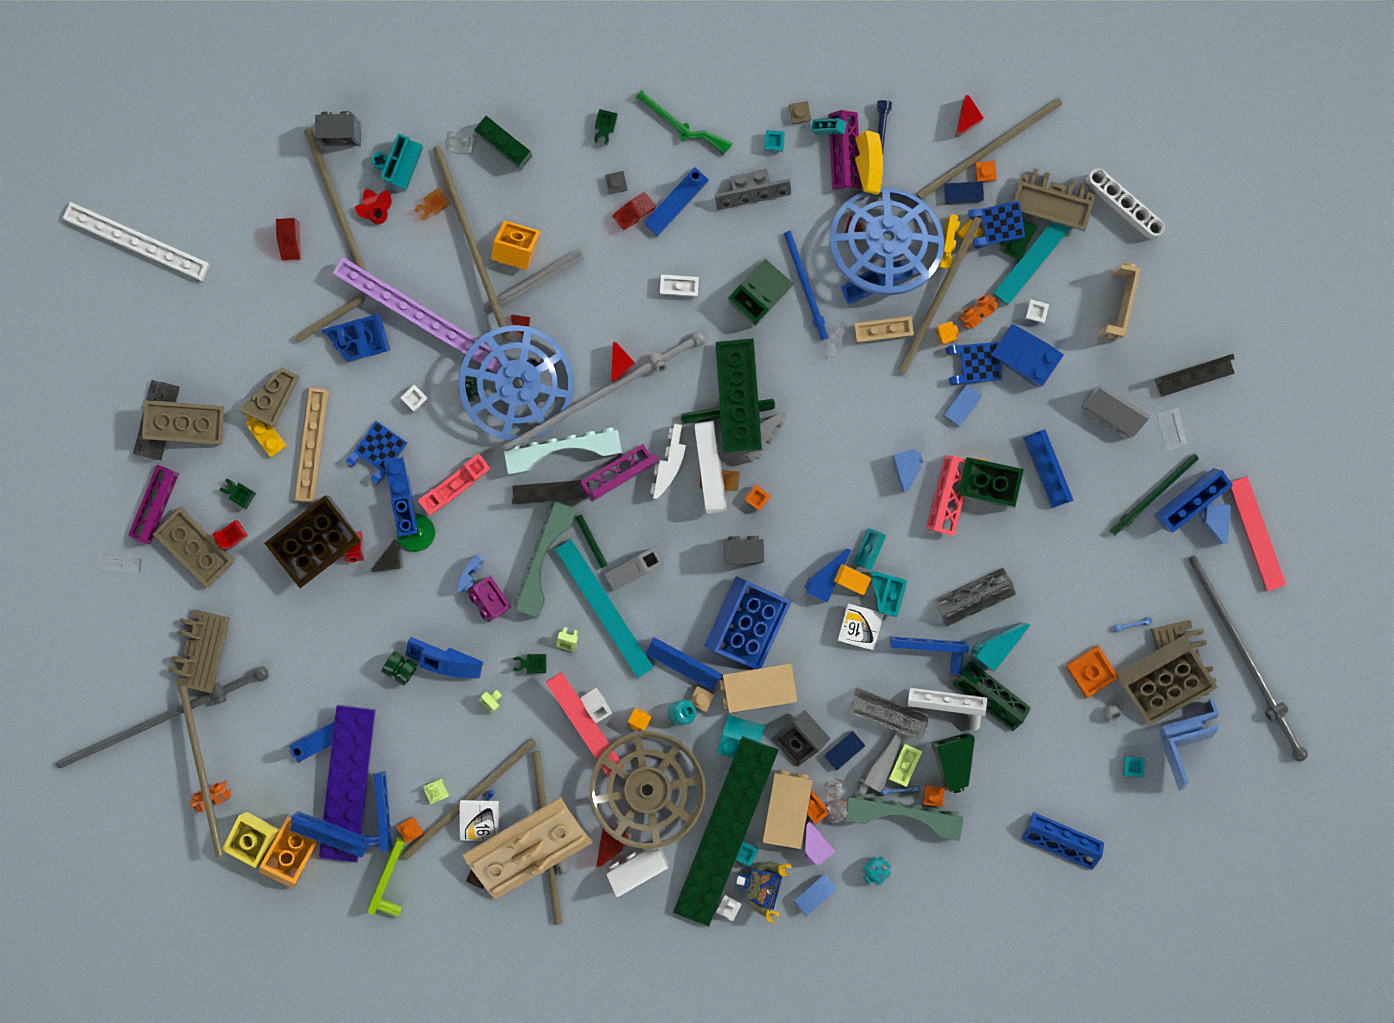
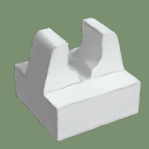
[716,894,742,921]

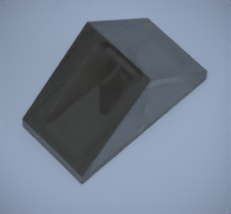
[371,539,403,572]

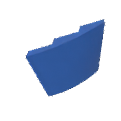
[322,313,390,362]

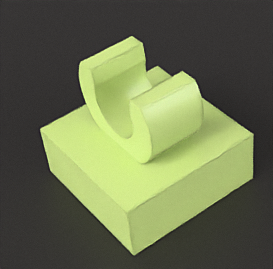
[556,627,578,652]
[479,690,502,714]
[423,778,449,804]

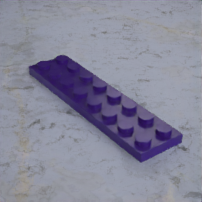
[319,705,376,862]

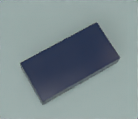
[944,181,984,204]
[824,731,866,771]

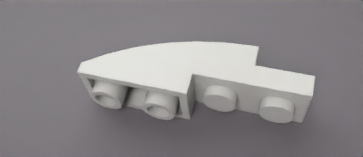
[650,424,686,499]

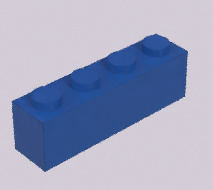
[1154,468,1233,533]

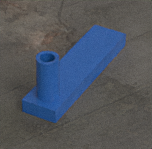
[644,167,709,237]
[890,636,969,674]
[289,722,334,763]
[366,771,392,852]

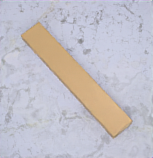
[294,387,329,503]

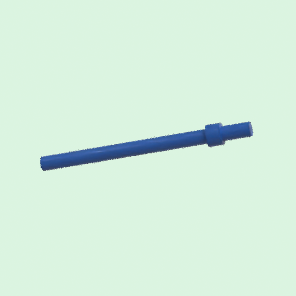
[784,231,829,341]

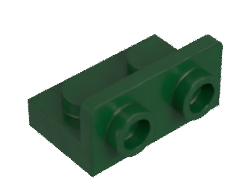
[998,215,1038,261]

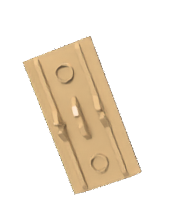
[463,797,593,900]

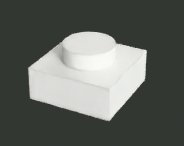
[1025,299,1049,324]
[401,385,428,412]

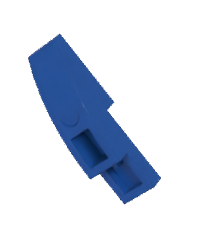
[841,259,920,305]
[384,457,418,537]
[405,637,483,678]

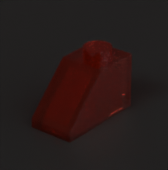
[276,218,301,261]
[596,826,629,867]

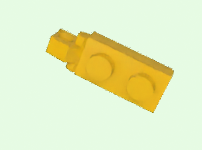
[938,214,960,269]
[245,415,287,458]

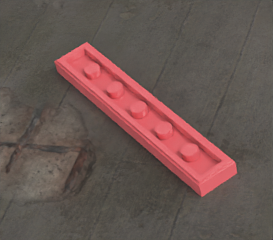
[1229,476,1286,591]
[545,671,624,777]

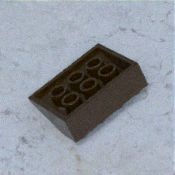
[264,495,361,589]

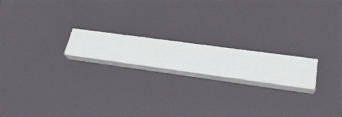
[62,202,210,282]

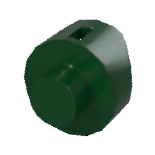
[458,376,484,402]

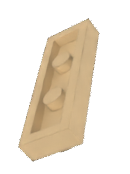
[854,316,914,343]

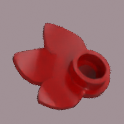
[355,189,392,224]

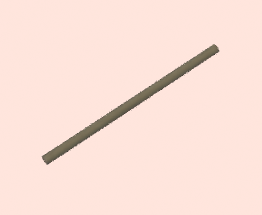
[917,98,1062,200]
[304,129,366,271]
[898,216,982,374]
[178,685,224,858]
[402,738,536,860]
[532,751,562,925]

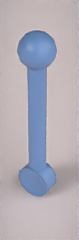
[1113,617,1153,632]
[880,786,920,796]

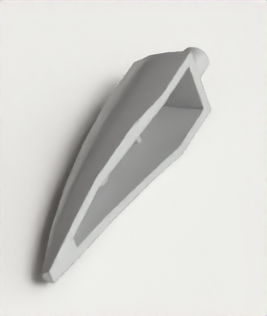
[858,717,906,795]

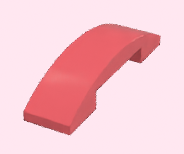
[418,453,491,516]

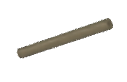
[295,296,364,343]

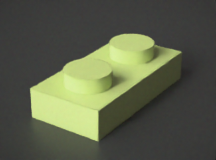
[889,743,922,787]

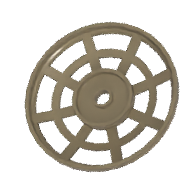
[589,731,706,849]

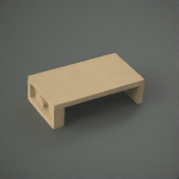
[1098,263,1141,341]
[719,663,798,713]
[762,769,813,849]

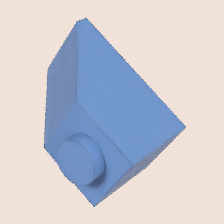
[892,449,923,493]
[1199,503,1231,544]

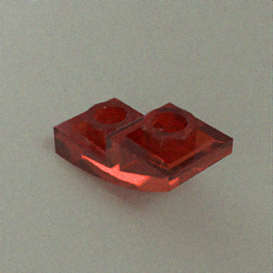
[612,192,656,231]

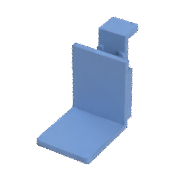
[1159,698,1219,791]

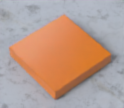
[1065,645,1119,698]

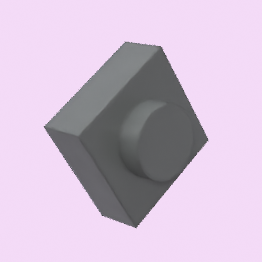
[605,171,628,195]

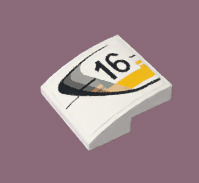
[837,603,884,650]
[460,800,500,841]

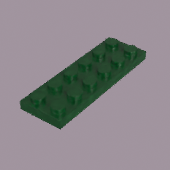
[715,338,762,454]

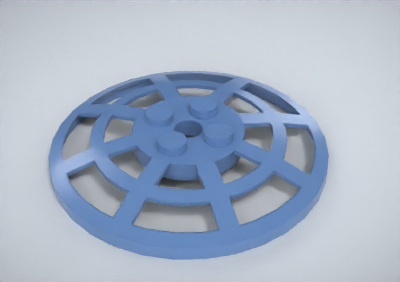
[829,188,944,295]
[458,325,573,440]

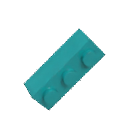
[811,118,847,135]

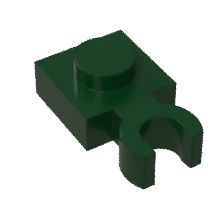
[594,109,618,146]
[220,479,256,509]
[513,654,547,674]

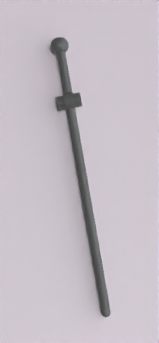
[1189,556,1308,762]
[56,666,269,768]

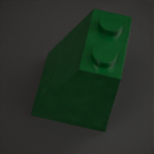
[931,732,975,794]

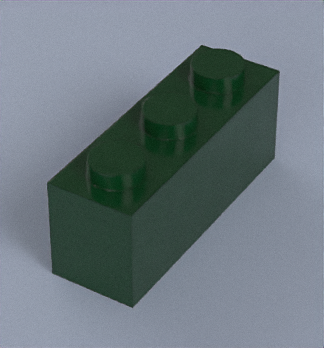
[474,116,533,170]

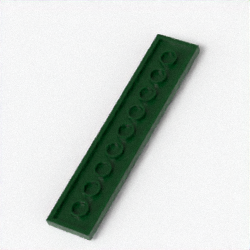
[673,736,778,927]

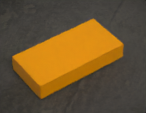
[834,564,871,596]

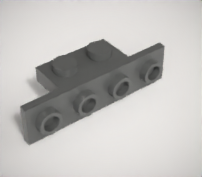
[715,169,791,210]

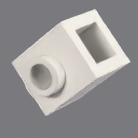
[581,688,612,723]

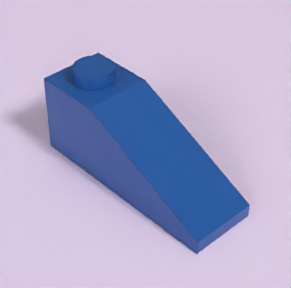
[804,548,851,603]

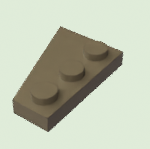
[239,367,299,428]

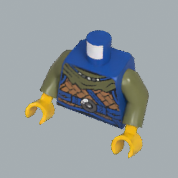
[736,861,791,923]

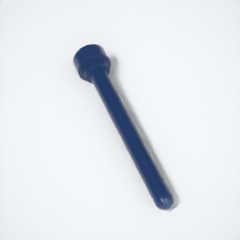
[876,100,892,154]

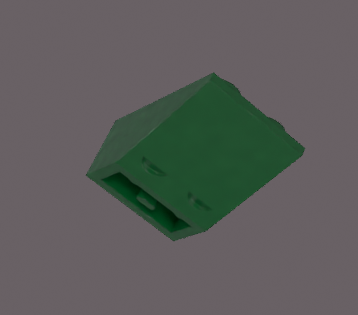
[727,259,794,327]

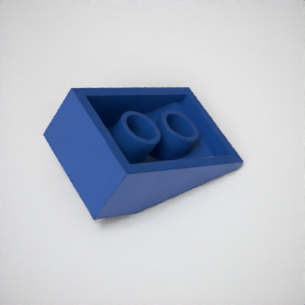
[991,323,1064,388]

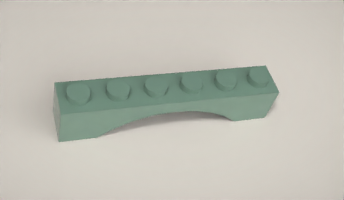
[514,501,578,618]
[844,793,964,841]

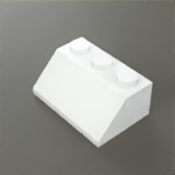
[606,842,669,897]

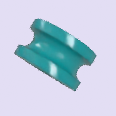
[371,152,388,171]

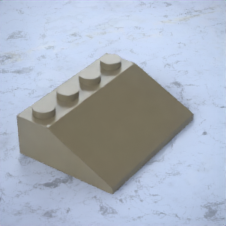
[1117,635,1218,726]

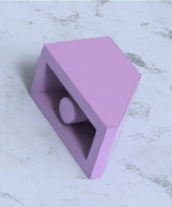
[804,819,835,866]

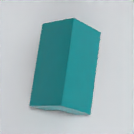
[380,133,423,191]

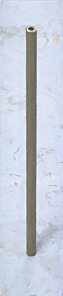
[433,146,511,342]

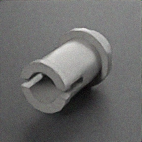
[556,859,570,875]

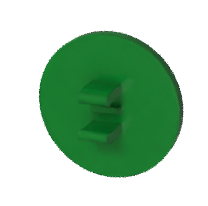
[397,513,435,552]

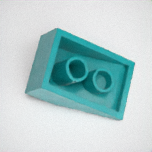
[971,622,1031,672]

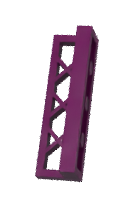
[828,110,862,190]
[580,444,658,502]
[128,465,180,544]

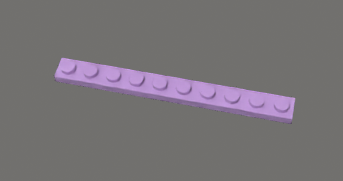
[333,257,507,373]

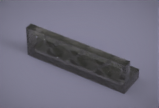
[1154,354,1235,397]
[133,380,180,461]
[512,480,590,505]
[934,568,1016,627]
[849,688,928,740]

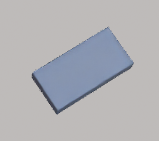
[943,385,982,427]

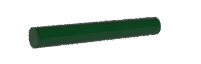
[575,514,608,568]

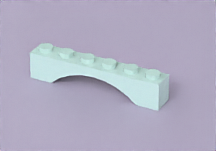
[504,428,623,475]

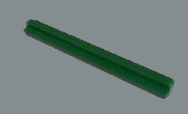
[681,399,775,424]

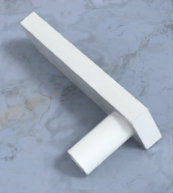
[908,688,987,730]

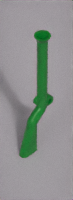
[636,89,733,155]

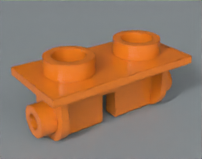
[958,294,998,330]
[190,781,232,813]

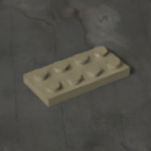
[142,400,224,445]
[153,507,235,588]

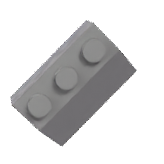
[1081,385,1150,439]

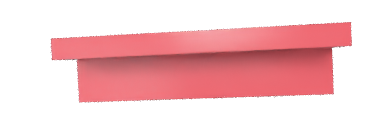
[926,455,966,536]

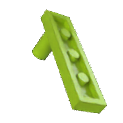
[367,837,404,918]

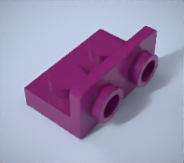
[468,575,511,623]

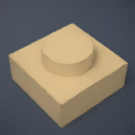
[690,686,714,712]

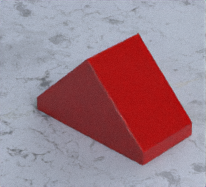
[955,95,984,137]
[611,342,635,382]

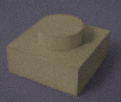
[789,101,811,124]

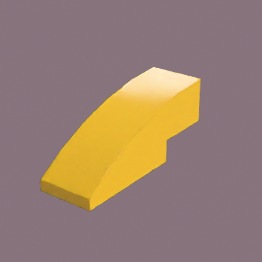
[855,130,883,195]

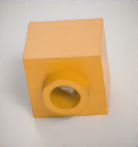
[935,321,959,346]
[628,707,652,732]

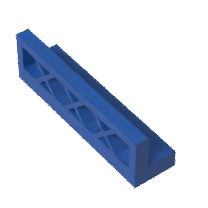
[1023,429,1074,508]
[645,637,722,691]
[290,811,370,858]
[1022,812,1104,870]

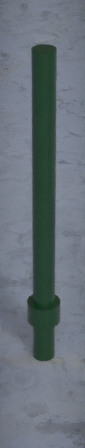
[1110,454,1199,536]

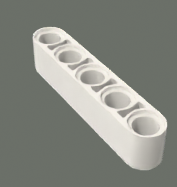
[1086,169,1165,239]
[695,421,727,514]

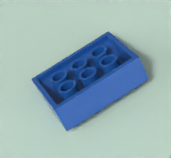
[704,576,792,669]

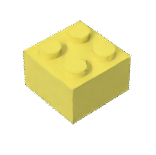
[222,812,280,868]

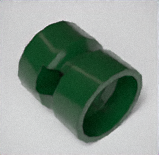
[381,651,418,686]

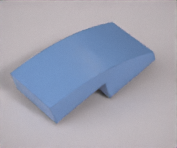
[457,555,484,592]
[793,874,837,916]

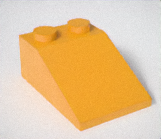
[259,816,318,889]

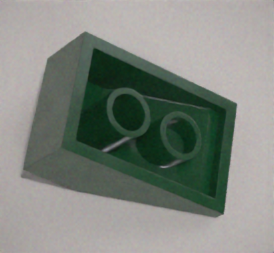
[958,457,1024,509]

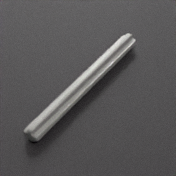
[483,249,584,315]

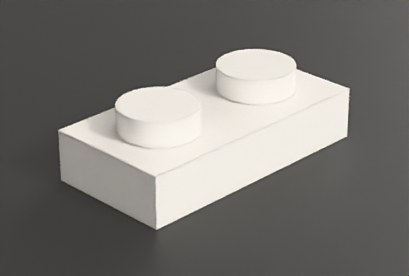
[660,274,699,297]

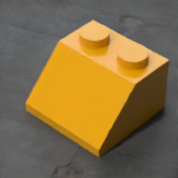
[491,220,541,270]

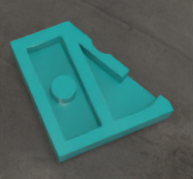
[871,570,908,618]

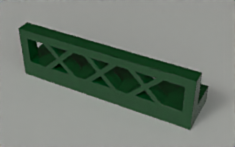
[953,660,1031,731]

